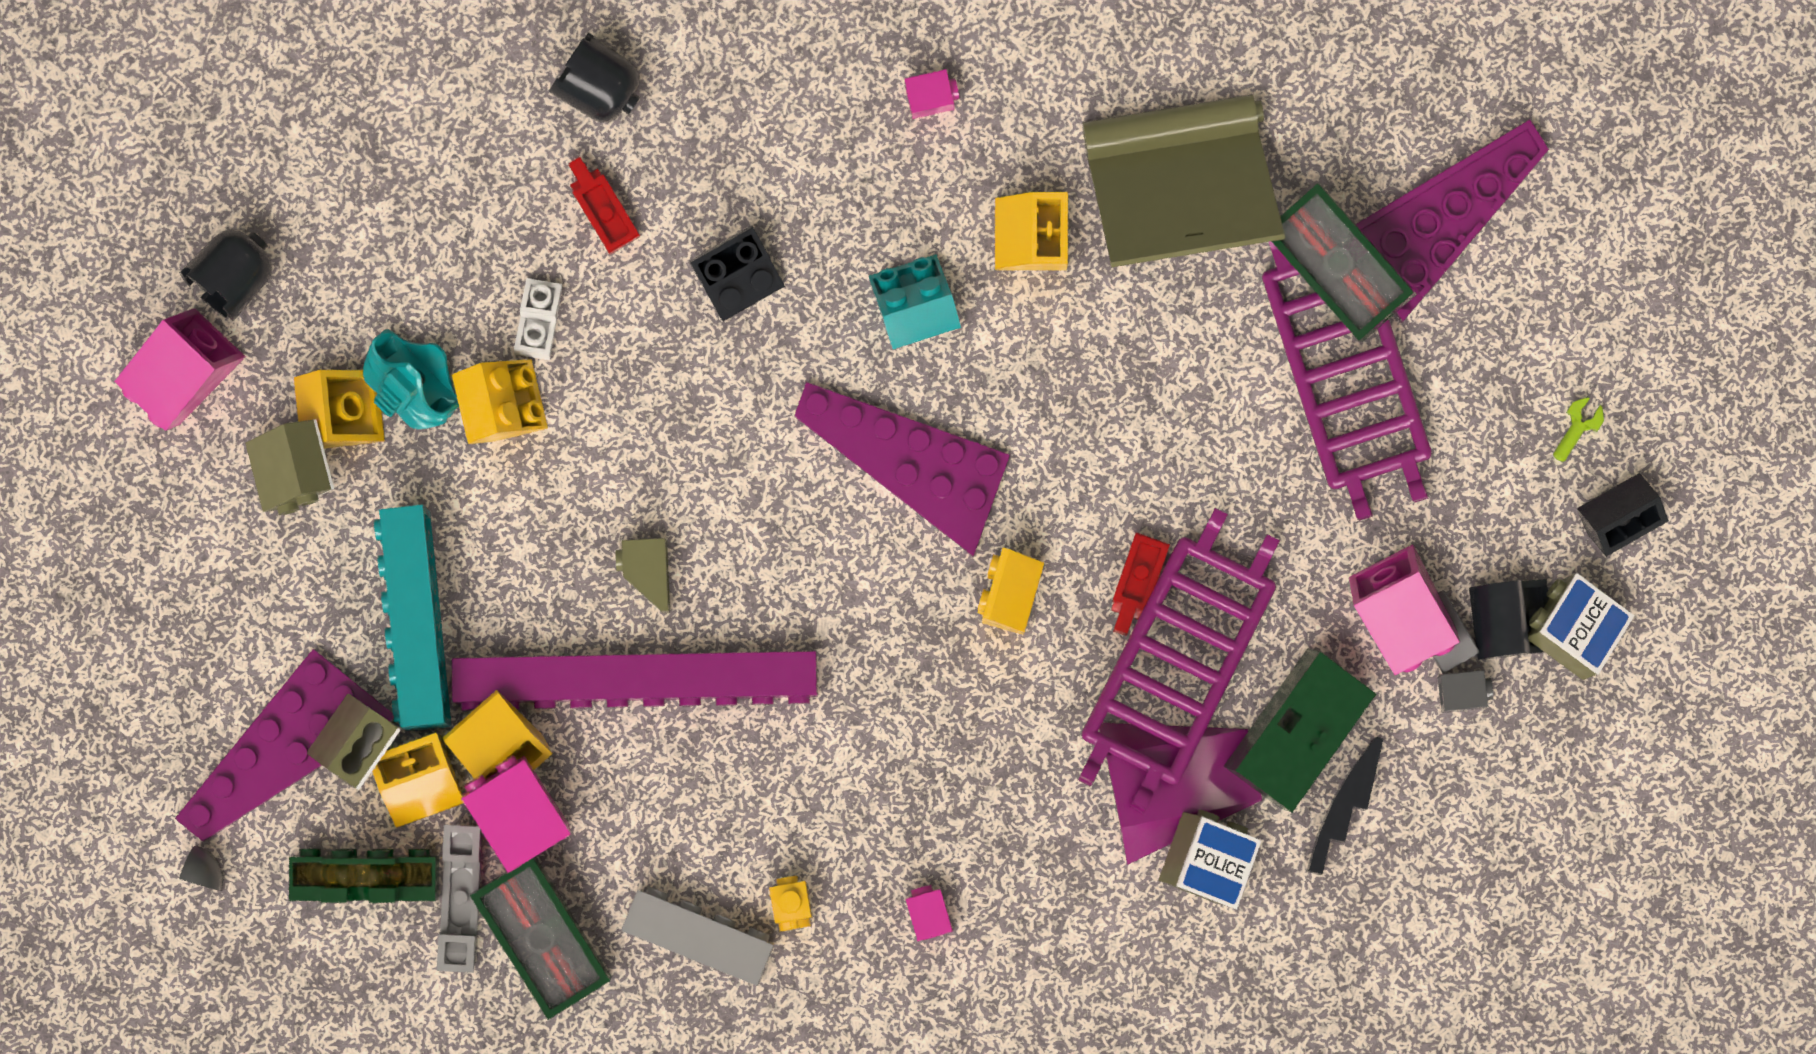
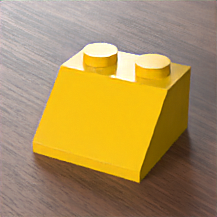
[294,370,385,449]

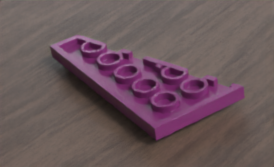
[1351,120,1549,323]
[794,382,1010,557]
[175,649,394,842]

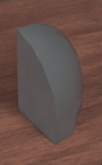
[179,845,224,891]

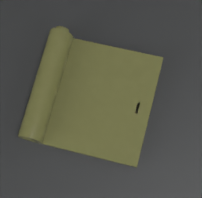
[1082,94,1285,268]

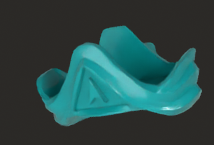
[363,329,459,430]

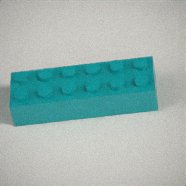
[374,505,452,731]

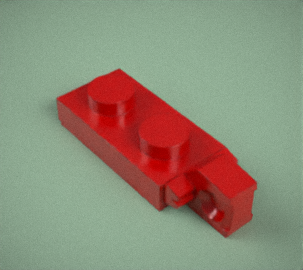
[568,157,640,255]
[1111,532,1170,636]

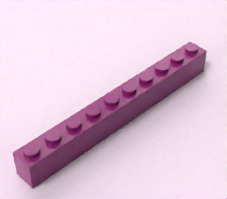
[452,651,818,711]

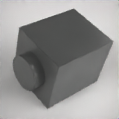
[1437,670,1493,713]

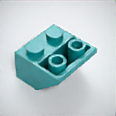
[868,254,961,349]

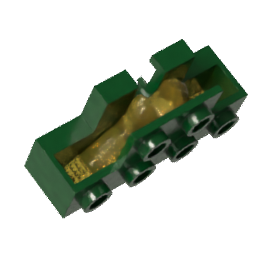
[289,848,439,903]

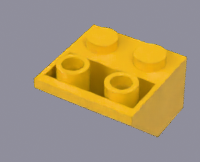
[995,192,1068,271]
[452,359,548,444]
[977,547,1044,635]
[442,690,553,779]
[372,733,464,828]

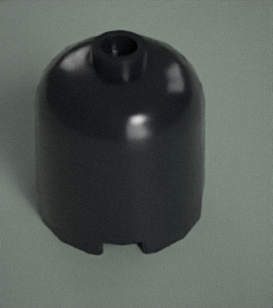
[549,32,640,123]
[179,229,272,321]

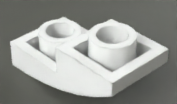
[514,278,562,360]

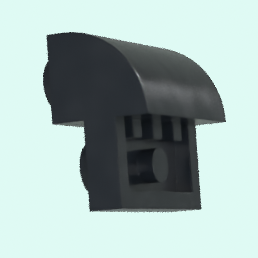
[689,225,785,321]
[1469,579,1549,660]

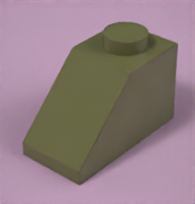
[615,538,670,614]

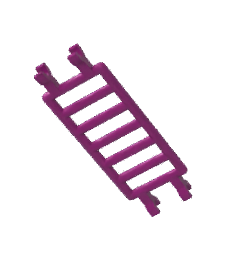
[1262,240,1432,521]
[1078,508,1280,813]

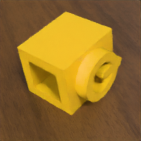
[769,876,813,932]

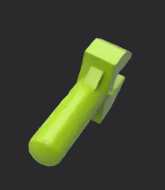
[1553,398,1604,462]

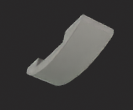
[437,824,481,973]

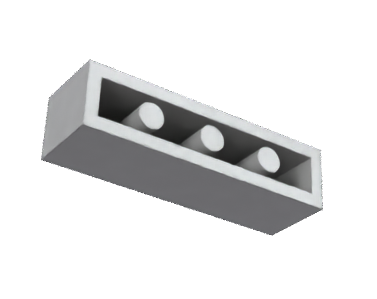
[621,886,774,986]

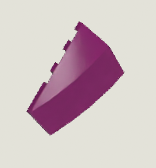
[1099,723,1262,865]

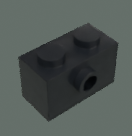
[1577,473,1669,557]

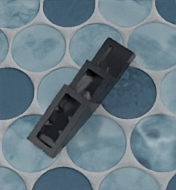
[1306,737,1384,875]

